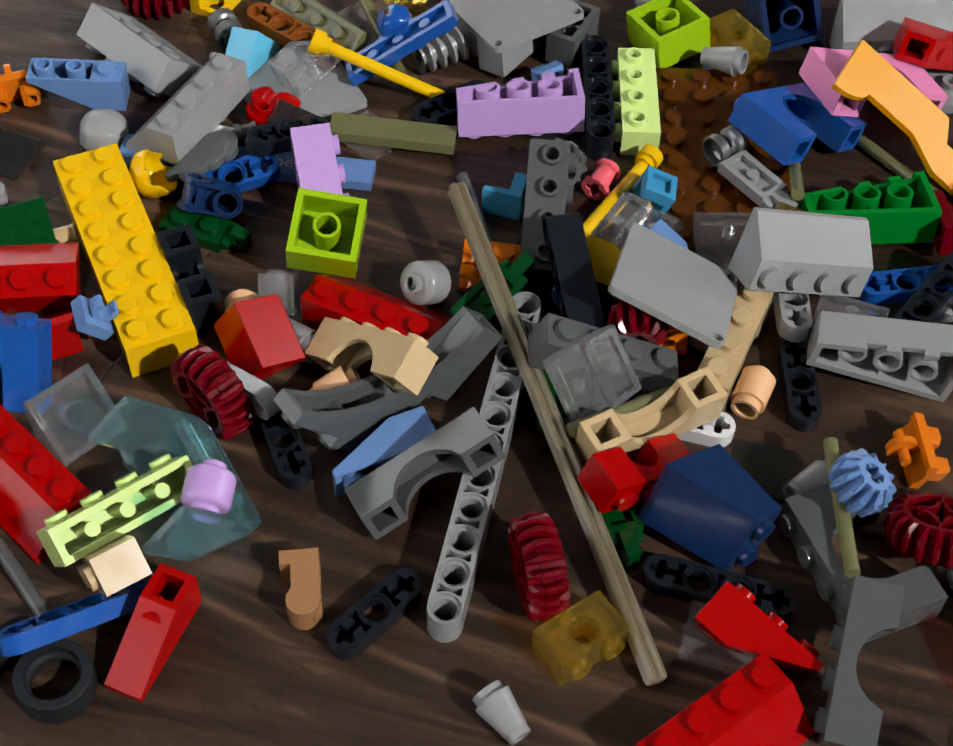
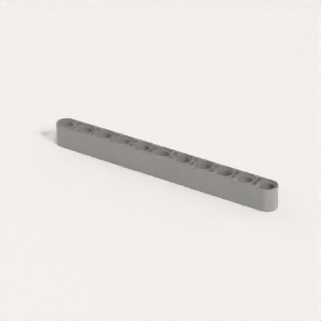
[427,291,541,643]

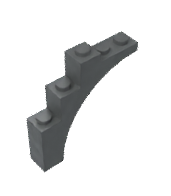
[273,306,502,453]

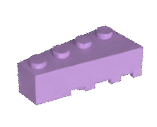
[456,68,585,139]
[290,123,349,196]

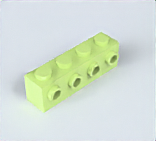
[611,47,661,156]
[36,453,193,567]

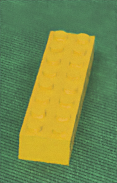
[53,143,199,378]

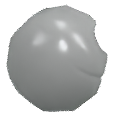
[79,108,129,151]

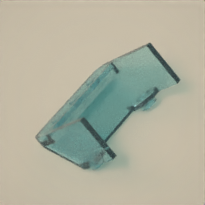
[87,395,261,562]

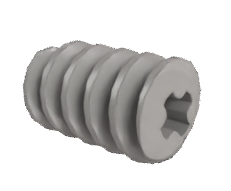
[412,22,479,75]

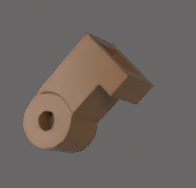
[278,548,323,630]

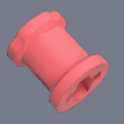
[581,158,621,201]

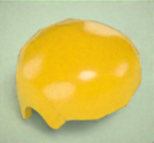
[129,149,178,198]

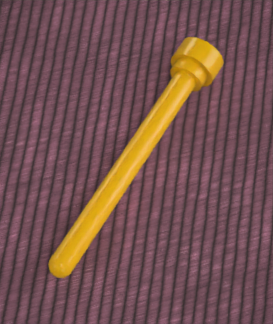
[307,28,446,98]
[582,144,663,234]

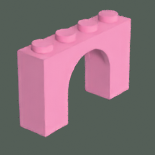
[798,47,948,117]

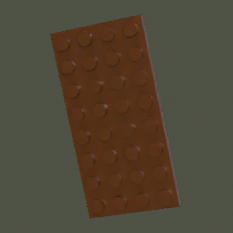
[656,67,792,258]

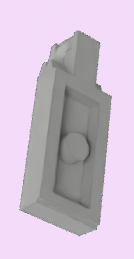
[717,150,798,211]

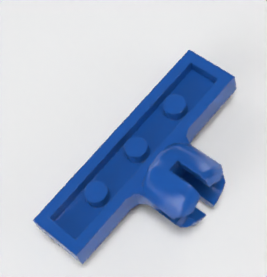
[344,0,459,86]

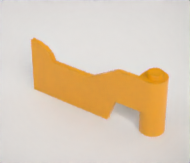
[831,40,953,197]

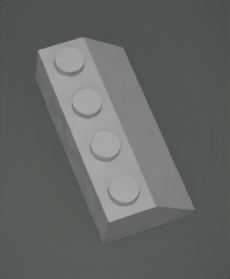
[829,0,953,54]
[76,2,202,98]
[126,53,250,165]
[728,207,873,297]

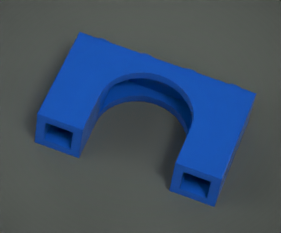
[728,82,868,166]
[0,310,52,415]

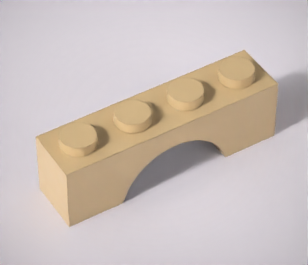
[697,282,774,412]
[304,316,439,396]
[574,366,728,464]

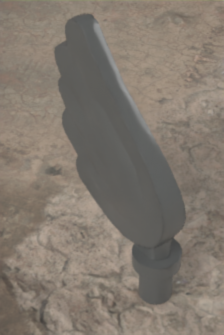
[165,121,256,182]

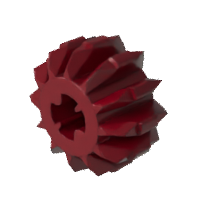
[607,300,669,345]

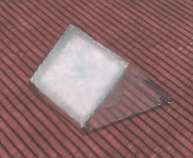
[23,363,127,466]

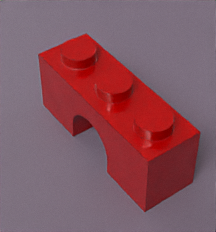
[576,433,691,514]

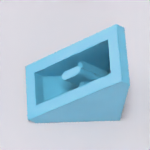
[225,26,280,78]

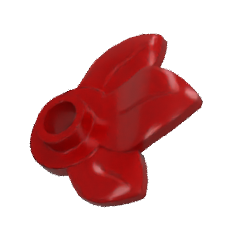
[245,86,301,125]

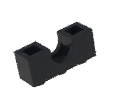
[156,223,224,332]

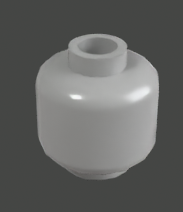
[400,260,451,306]

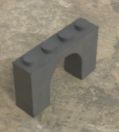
[778,484,948,643]

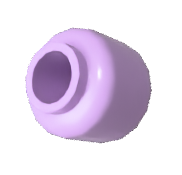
[181,459,236,521]

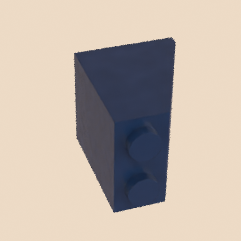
[743,0,824,53]
[638,444,782,570]

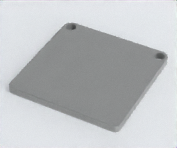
[449,0,584,53]
[243,50,367,121]
[608,222,739,349]

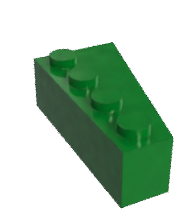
[799,170,942,245]

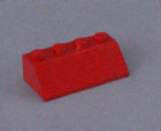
[0,242,81,313]
[300,274,451,340]
[0,404,92,565]
[636,652,814,746]

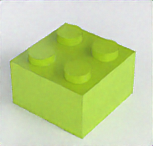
[626,0,710,68]
[286,188,367,279]

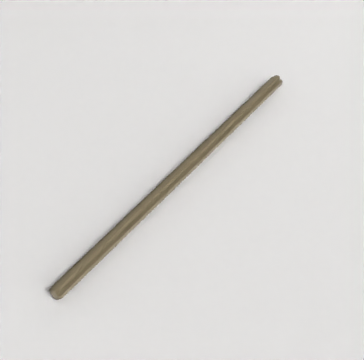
[448,181,667,686]

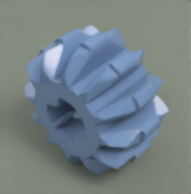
[827,448,897,518]

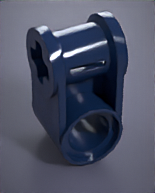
[176,172,243,219]

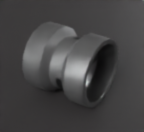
[207,8,243,50]
[702,125,748,167]

